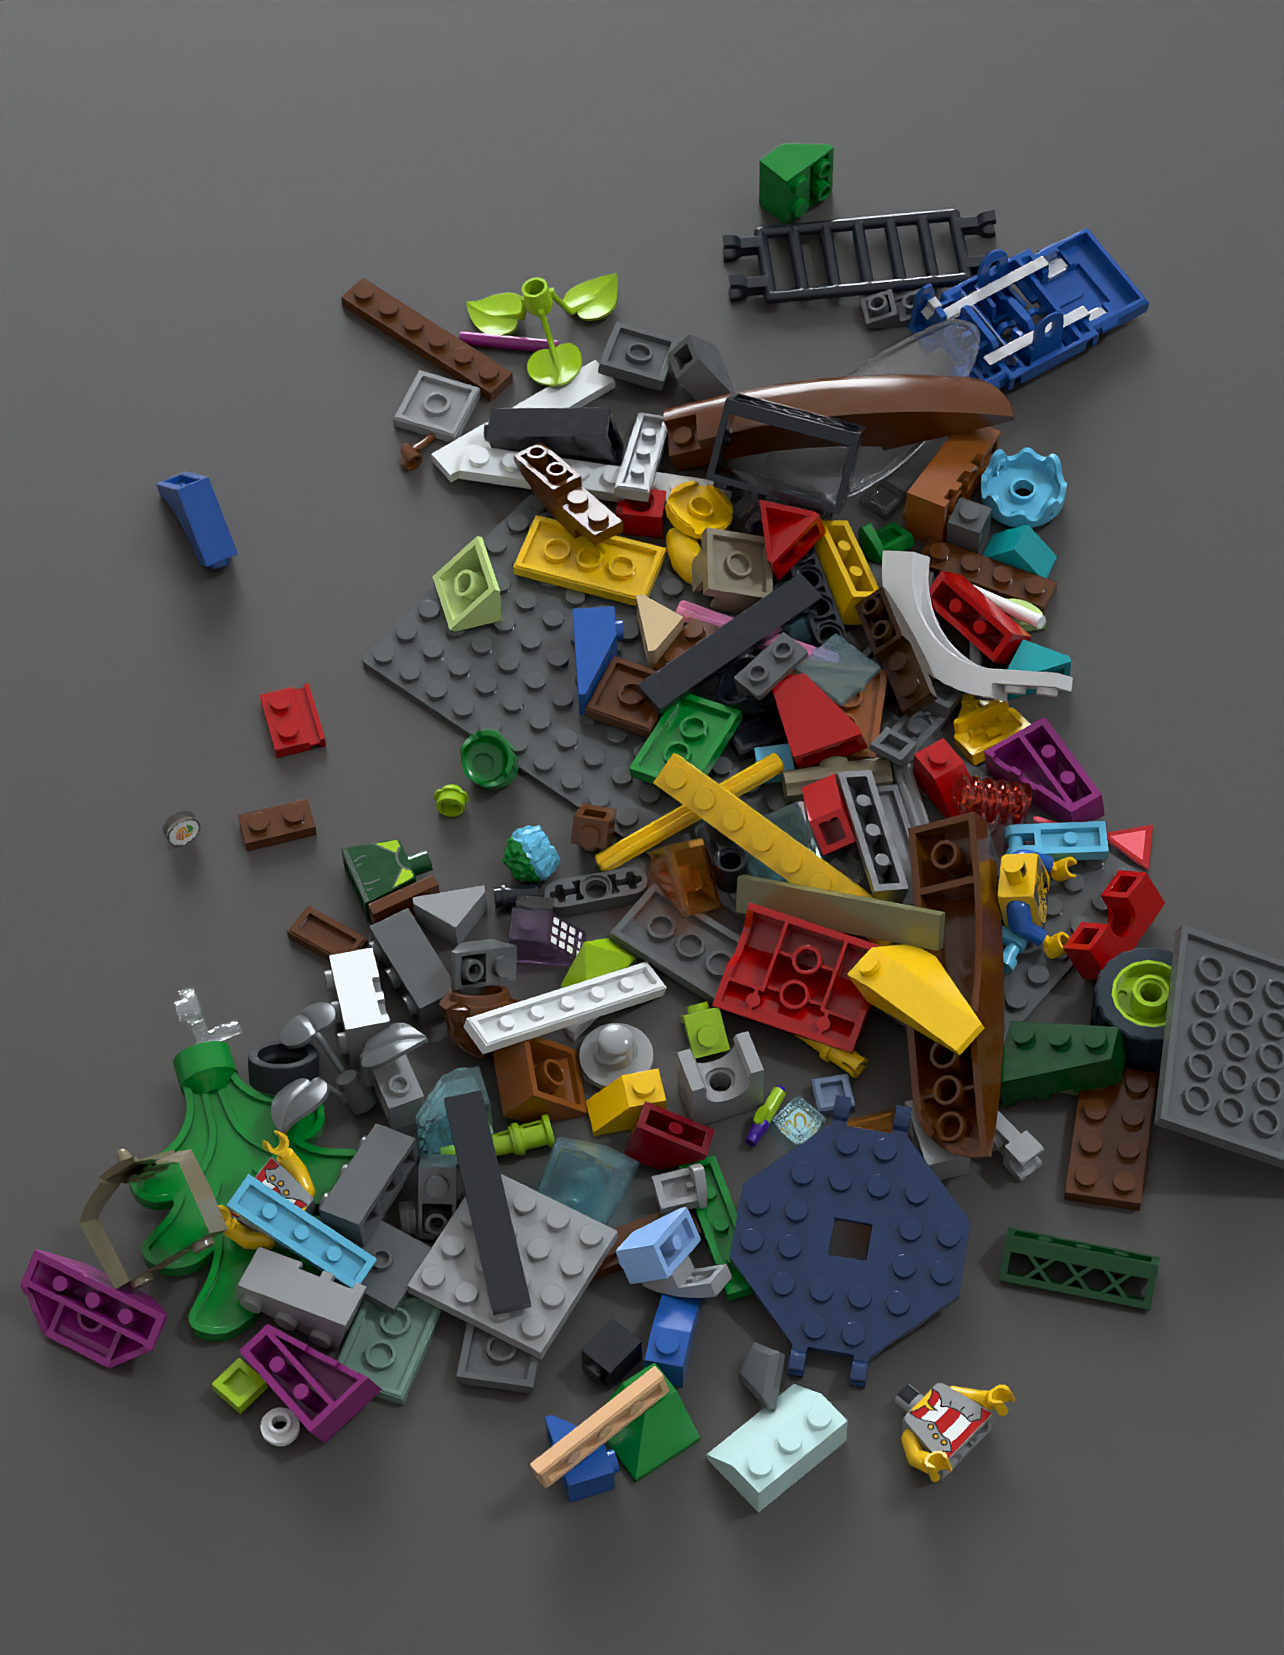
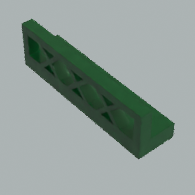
[998,1227,1160,1310]

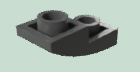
[860,288,921,328]

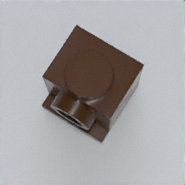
[571,803,617,851]

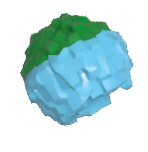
[502,825,561,882]

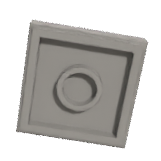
[393,370,481,443]

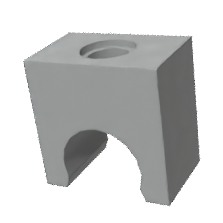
[677,1031,764,1125]

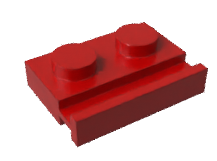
[259,683,326,758]

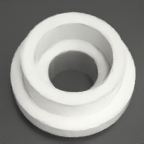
[261,1408,300,1446]

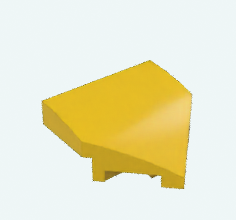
[954,694,1031,766]

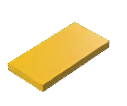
[513,515,666,606]

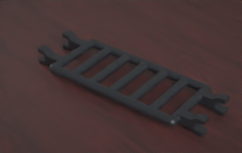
[722,209,996,304]

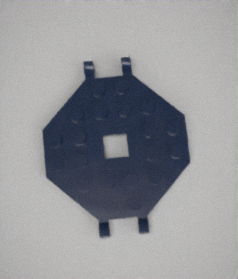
[730,1095,971,1388]

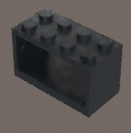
[706,392,866,518]

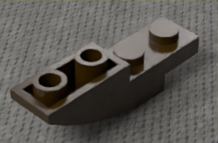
[855,586,938,718]

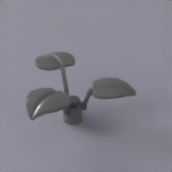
[271,1002,429,1134]

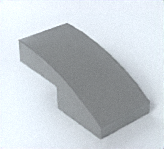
[642,1256,732,1298]

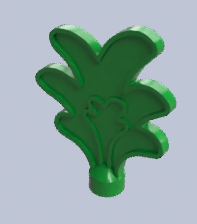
[129,1041,357,1342]

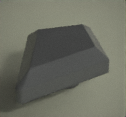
[738,1342,785,1411]

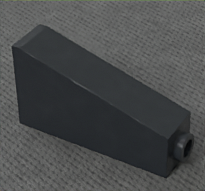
[484,408,624,467]

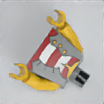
[204,1130,316,1250]
[895,1383,1016,1482]

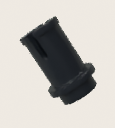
[494,883,539,912]

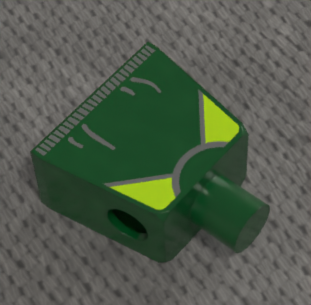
[341,839,433,922]

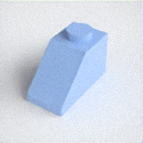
[615,1207,701,1284]

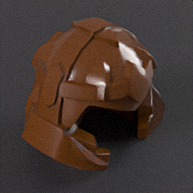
[439,985,520,1058]

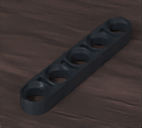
[787,546,846,654]

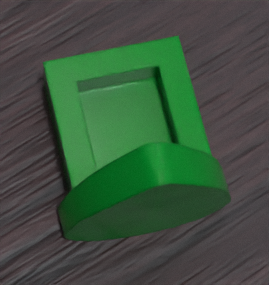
[858,522,914,564]

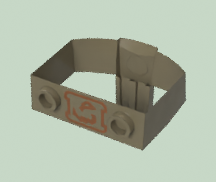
[79,1149,228,1290]

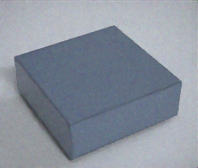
[811,1073,855,1118]

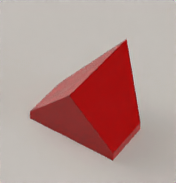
[759,500,826,580]

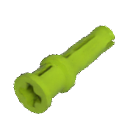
[439,1114,556,1156]

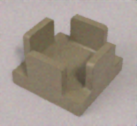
[692,527,773,615]

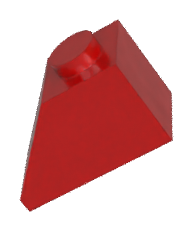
[913,738,983,819]

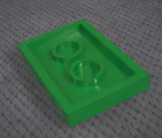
[629,694,743,786]

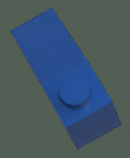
[572,606,623,715]
[644,1293,703,1387]

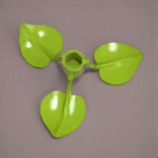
[466,273,618,387]

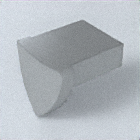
[652,1163,707,1216]

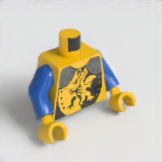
[998,849,1077,959]

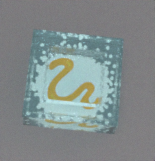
[772,1095,825,1146]

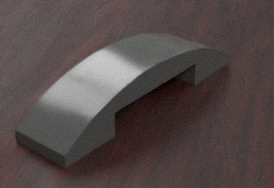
[869,677,964,766]

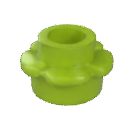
[434,784,469,817]

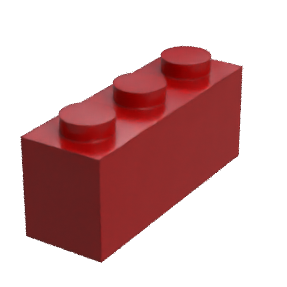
[929,571,1032,664]

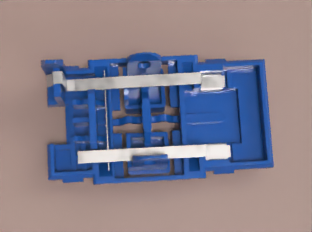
[908,227,1149,390]

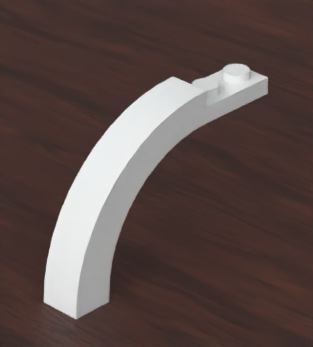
[882,550,1073,701]

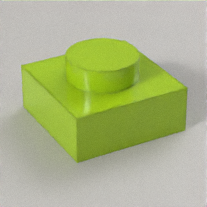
[211,1358,268,1414]

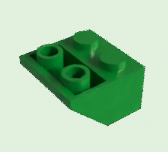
[759,143,834,224]

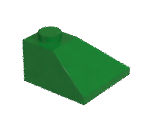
[603,1362,700,1482]

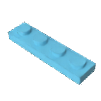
[226,1174,377,1289]

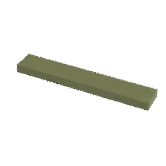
[736,874,945,951]

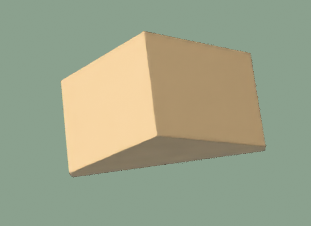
[636,594,684,670]

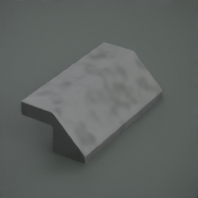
[836,770,914,906]

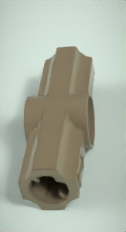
[781,756,893,803]

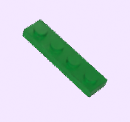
[679,1155,753,1301]

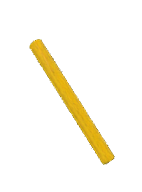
[595,753,784,872]

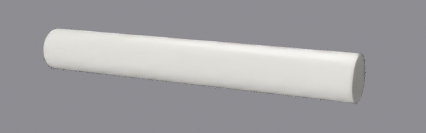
[973,584,1046,629]

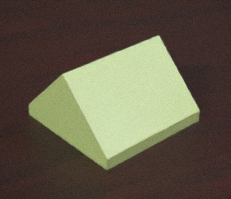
[432,536,502,632]

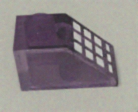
[508,908,586,966]

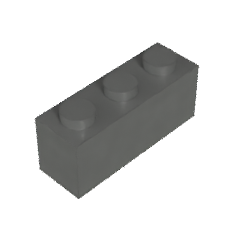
[367,908,451,1027]
[319,1123,420,1246]

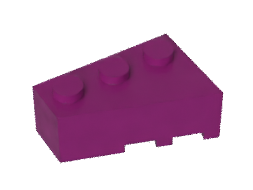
[984,717,1105,823]
[239,1324,382,1443]

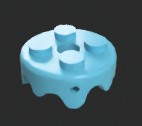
[980,447,1067,528]

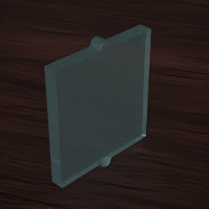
[796,633,881,707]

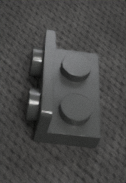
[734,632,808,701]

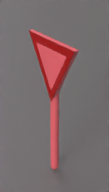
[1033,816,1153,871]

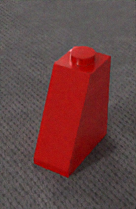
[772,673,868,769]

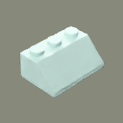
[706,1384,847,1513]

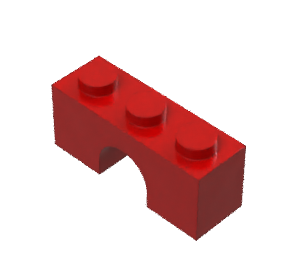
[1063,870,1165,980]

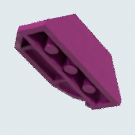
[20,1249,168,1368]

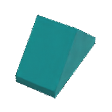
[983,524,1057,579]
[1007,639,1072,700]

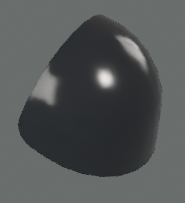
[716,654,776,715]

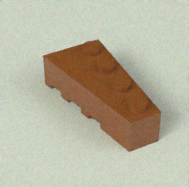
[902,427,1001,543]

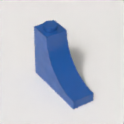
[156,471,238,569]

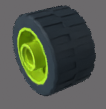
[1090,947,1173,1072]

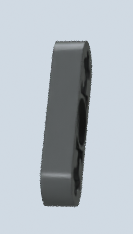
[544,867,648,917]

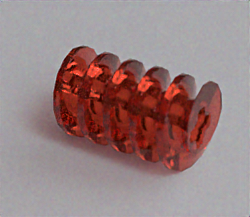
[951,774,1032,826]

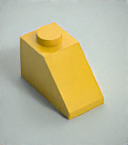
[586,1068,667,1136]

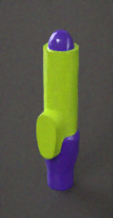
[745,1085,786,1147]

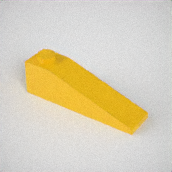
[847,944,984,1055]

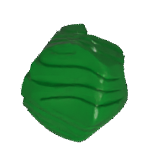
[460,729,519,790]

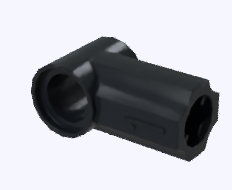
[697,822,747,893]

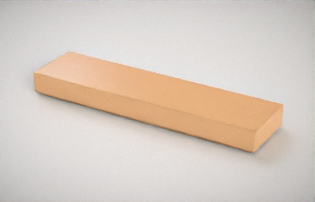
[530,1366,669,1488]

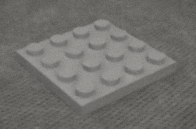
[407,1174,618,1360]

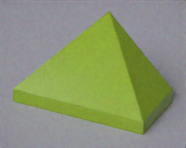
[561,938,636,988]

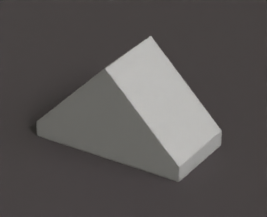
[413,885,487,946]

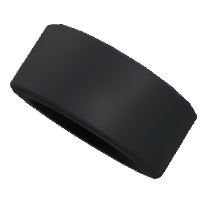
[248,1040,320,1095]

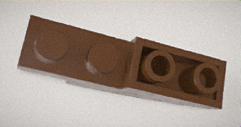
[513,442,623,546]

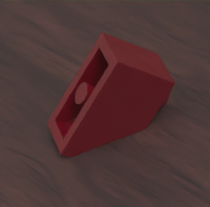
[623,1101,715,1170]

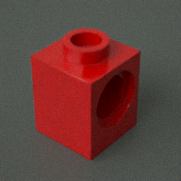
[616,489,667,538]

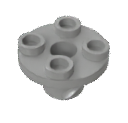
[579,1023,654,1089]

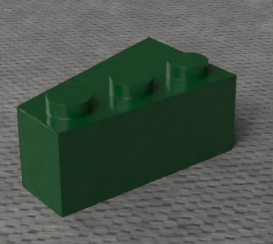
[1000,1021,1128,1108]

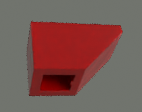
[802,774,856,855]

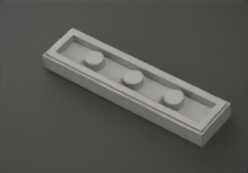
[614,412,668,502]

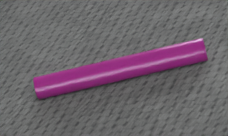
[459,331,559,352]

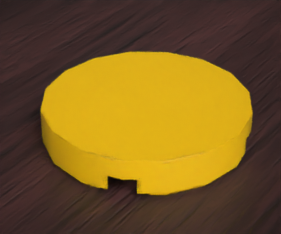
[665,481,734,539]

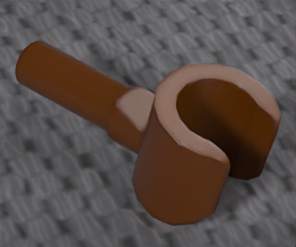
[399,433,436,471]

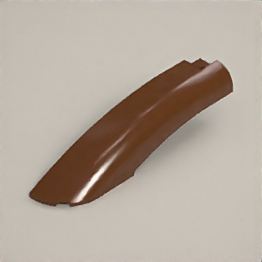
[664,374,1015,472]
[906,812,1004,1159]

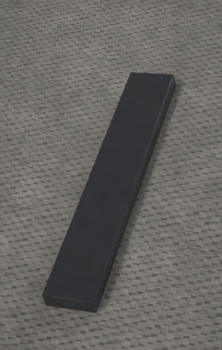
[637,573,823,715]
[444,1090,531,1315]

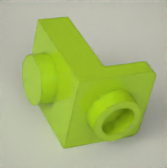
[679,1002,730,1059]

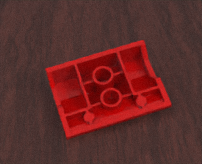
[712,902,882,1054]

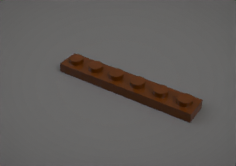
[341,278,513,402]

